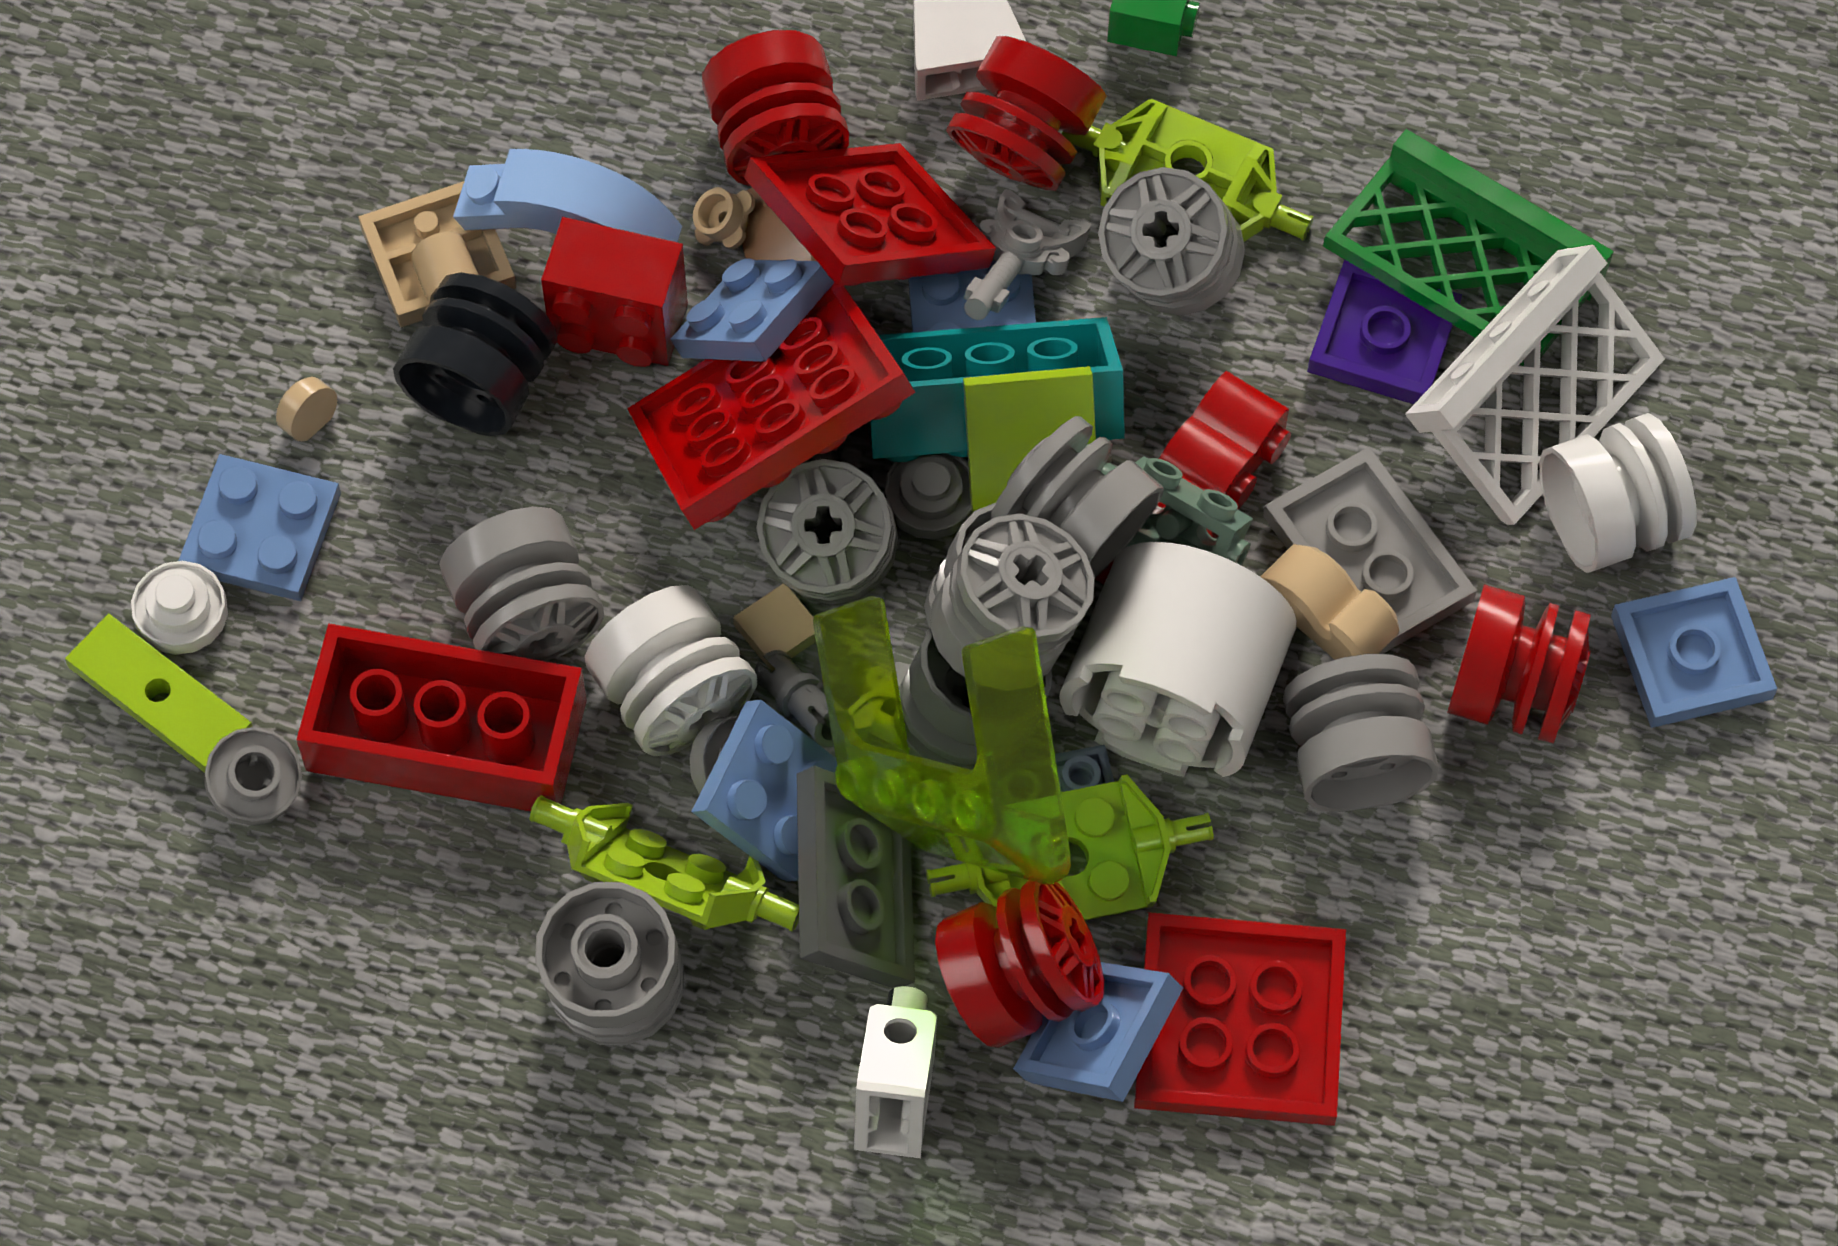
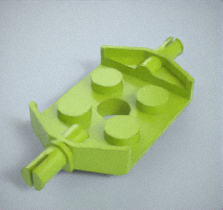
[1062,99,1314,242]
[926,774,1214,920]
[529,795,799,932]

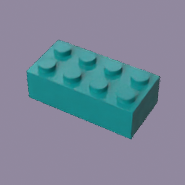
[867,317,1125,462]

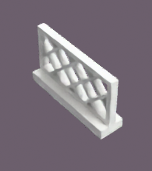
[1405,245,1665,525]

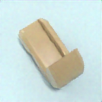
[1260,544,1399,660]

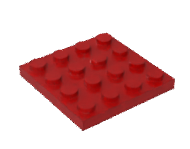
[627,283,916,530]

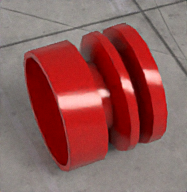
[702,30,849,187]
[946,36,1107,191]
[1447,584,1591,744]
[935,875,1104,1048]

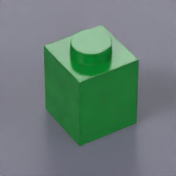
[1107,0,1200,56]

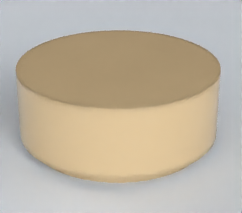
[276,377,337,441]

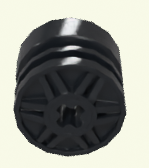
[393,272,558,436]

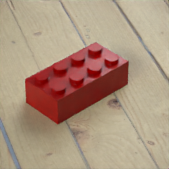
[296,623,587,811]

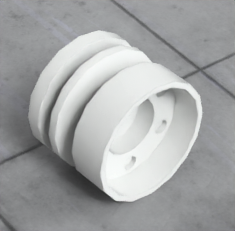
[1539,413,1697,573]
[585,585,757,757]

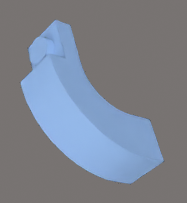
[453,149,682,242]

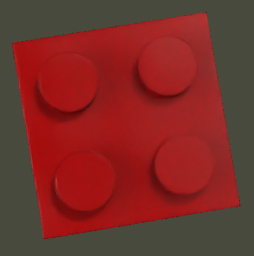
[541,217,688,367]

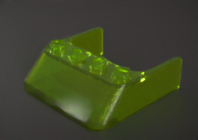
[813,596,1071,885]

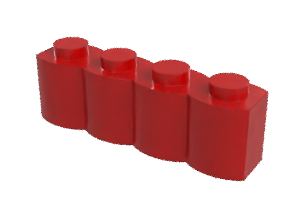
[1095,371,1291,585]

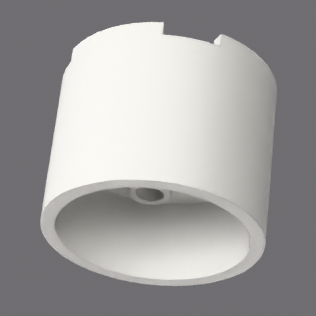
[1059,542,1296,777]

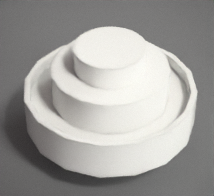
[131,561,228,655]

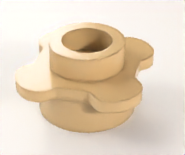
[693,187,755,249]

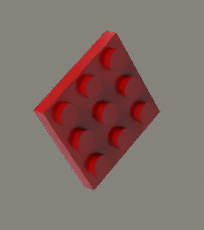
[744,143,996,286]
[1134,912,1346,1126]

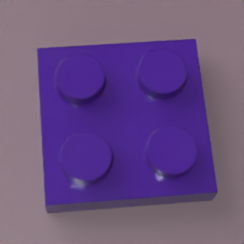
[1307,259,1463,404]

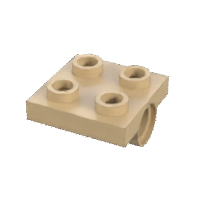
[358,181,516,328]

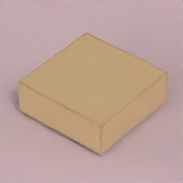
[733,583,823,672]

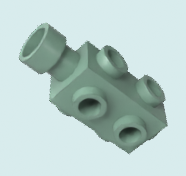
[1086,443,1253,565]

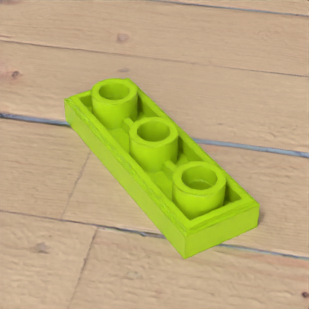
[65,613,253,773]

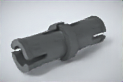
[755,650,851,748]

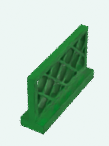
[1323,129,1614,366]

